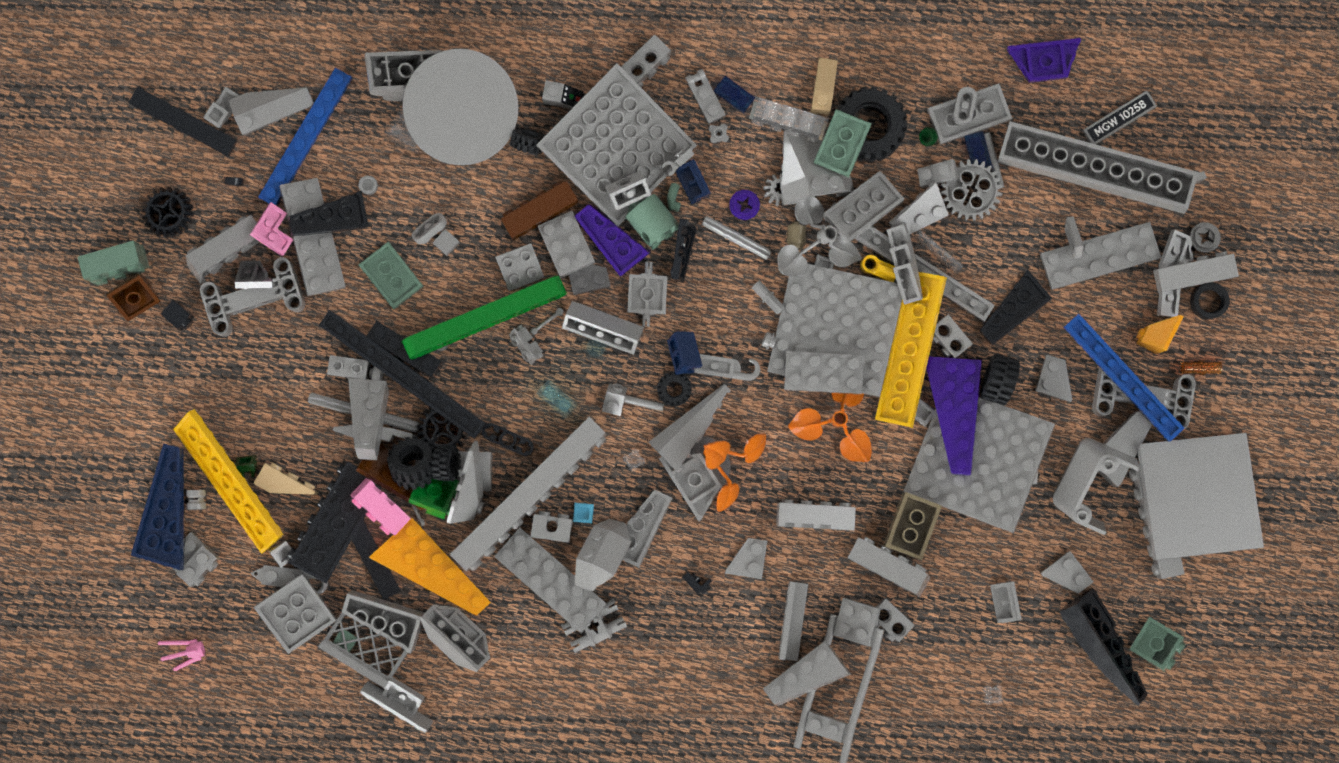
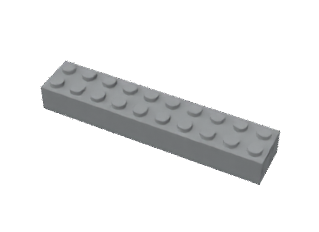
[998,121,1199,214]
[450,417,607,571]

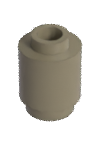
[787,222,807,250]

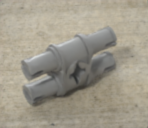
[561,599,627,653]

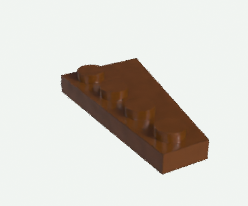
[356,443,424,511]

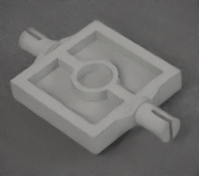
[627,262,667,327]

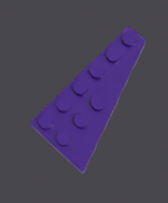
[927,356,982,476]

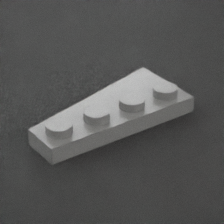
[623,490,673,568]

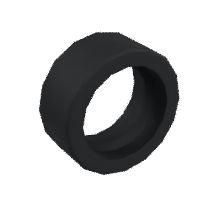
[1190,282,1230,320]

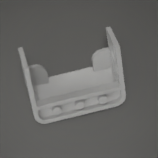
[1052,438,1140,535]

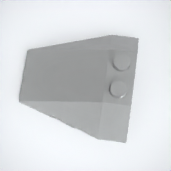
[780,125,854,205]

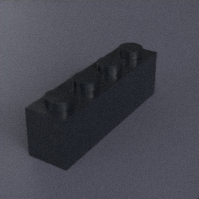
[367,320,444,379]

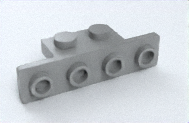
[360,677,433,733]

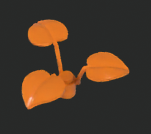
[788,393,872,463]
[703,433,766,512]

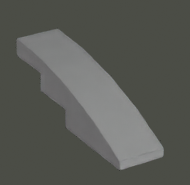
[887,224,923,305]
[333,425,415,443]

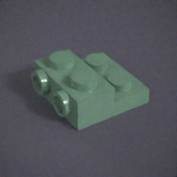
[1129,617,1186,672]

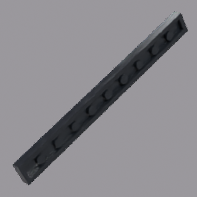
[319,310,486,439]

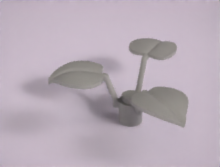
[777,197,862,276]

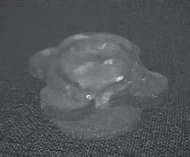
[623,449,645,472]
[983,685,1003,705]

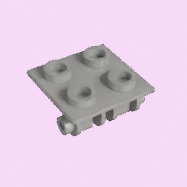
[495,243,544,291]

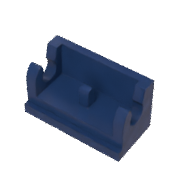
[675,159,711,205]
[667,332,703,375]

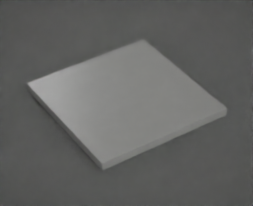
[1137,433,1264,560]

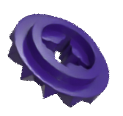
[729,190,760,220]

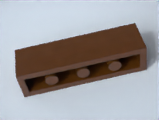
[500,180,579,241]

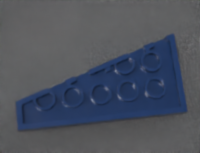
[131,443,184,571]

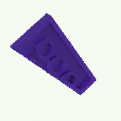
[574,204,651,276]

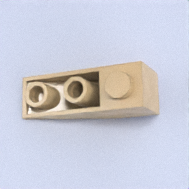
[253,462,319,495]

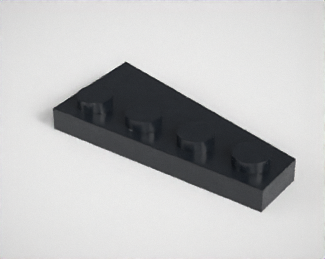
[288,190,368,237]
[980,270,1052,346]

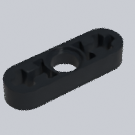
[481,423,534,456]

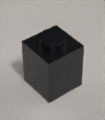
[161,300,195,331]

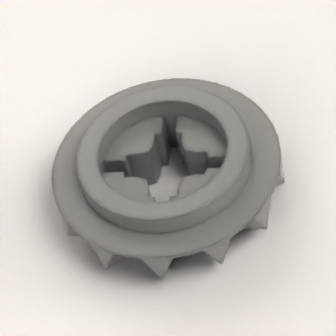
[1190,222,1221,253]

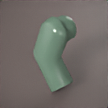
[667,183,681,212]

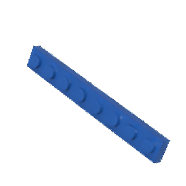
[258,68,353,206]
[1063,314,1185,442]

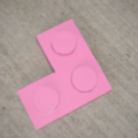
[249,203,293,256]

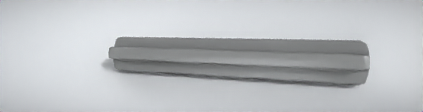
[702,216,771,260]

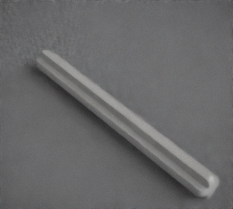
[308,393,420,432]

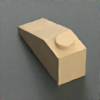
[810,58,838,116]

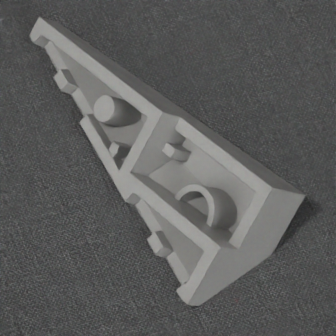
[648,384,731,473]

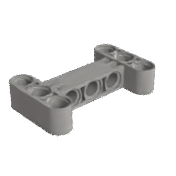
[200,257,306,337]
[1092,367,1196,428]

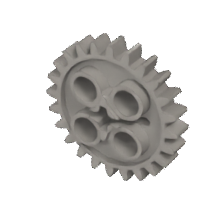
[940,159,1003,221]

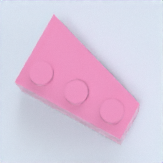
[350,478,411,536]

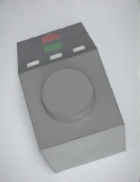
[542,80,584,109]

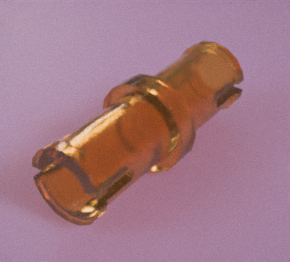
[1181,360,1222,375]

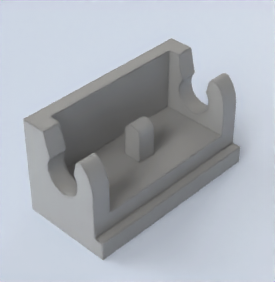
[990,581,1022,623]

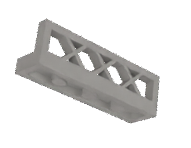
[778,581,808,661]

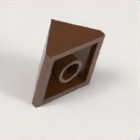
[106,273,161,321]

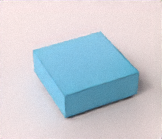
[573,503,594,523]

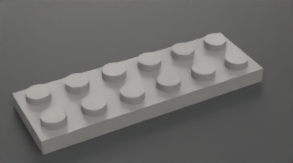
[279,178,346,296]
[1040,222,1161,290]
[494,528,606,633]

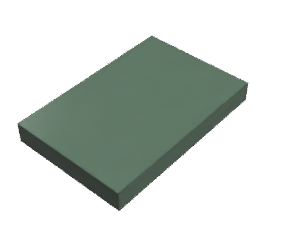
[813,109,872,178]
[358,242,424,310]

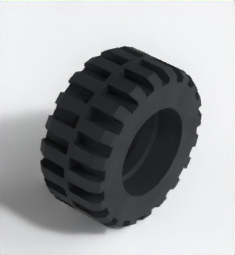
[837,86,907,163]

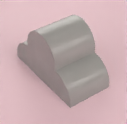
[364,50,441,101]

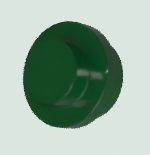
[919,127,938,146]

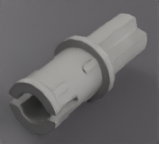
[751,280,785,314]

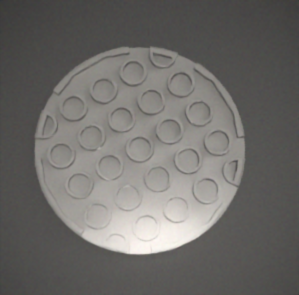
[402,49,518,165]

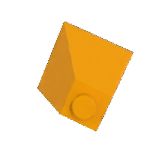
[1136,315,1184,354]

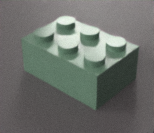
[77,240,150,286]

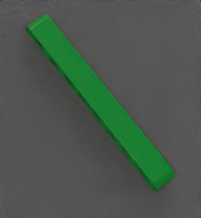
[402,276,567,360]

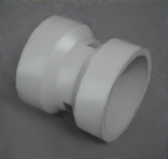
[186,490,206,510]

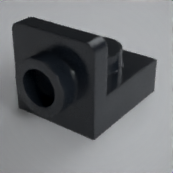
[682,572,712,594]

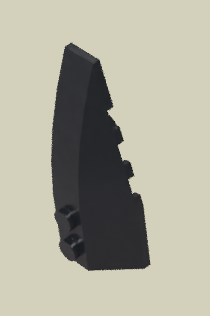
[1059,588,1148,705]

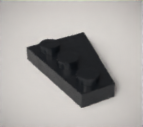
[671,219,697,283]

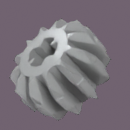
[763,173,784,206]

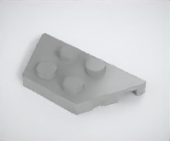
[659,453,722,521]

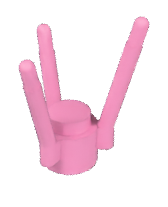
[158,639,205,671]

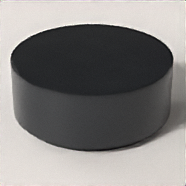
[224,177,244,186]

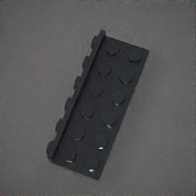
[287,461,382,584]

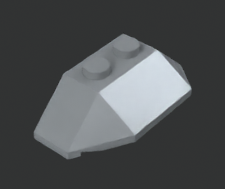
[575,518,631,591]
[420,604,490,672]

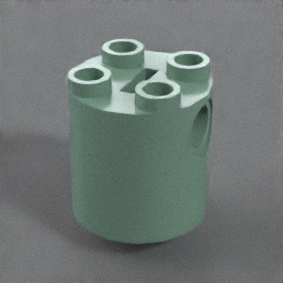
[626,194,679,250]

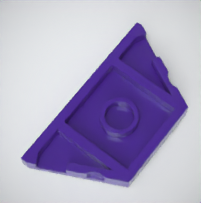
[1007,38,1081,83]

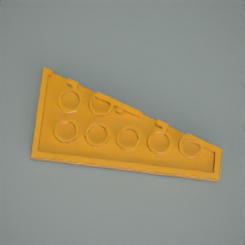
[369,518,491,616]

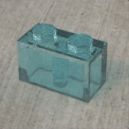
[536,379,579,420]

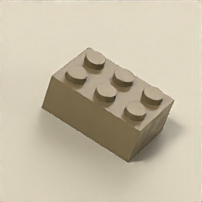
[883,492,942,560]

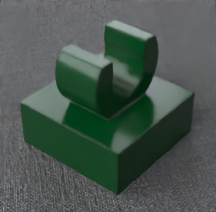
[235,455,257,477]

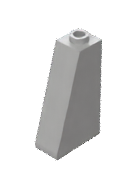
[1098,411,1152,487]

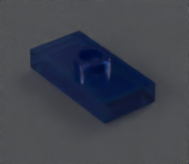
[714,76,755,114]
[964,131,993,169]

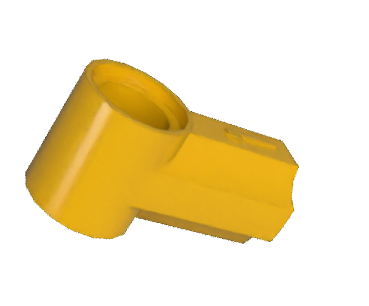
[860,255,896,282]

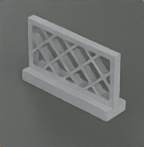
[318,613,408,689]

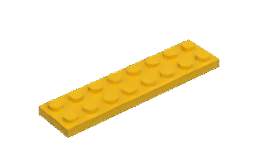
[875,272,947,428]
[173,409,284,554]

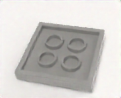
[254,573,337,654]

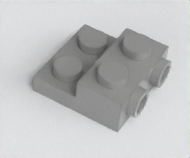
[172,532,220,587]

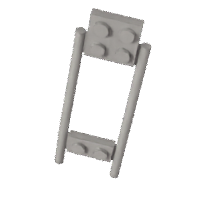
[793,598,884,763]

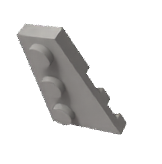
[889,180,949,235]

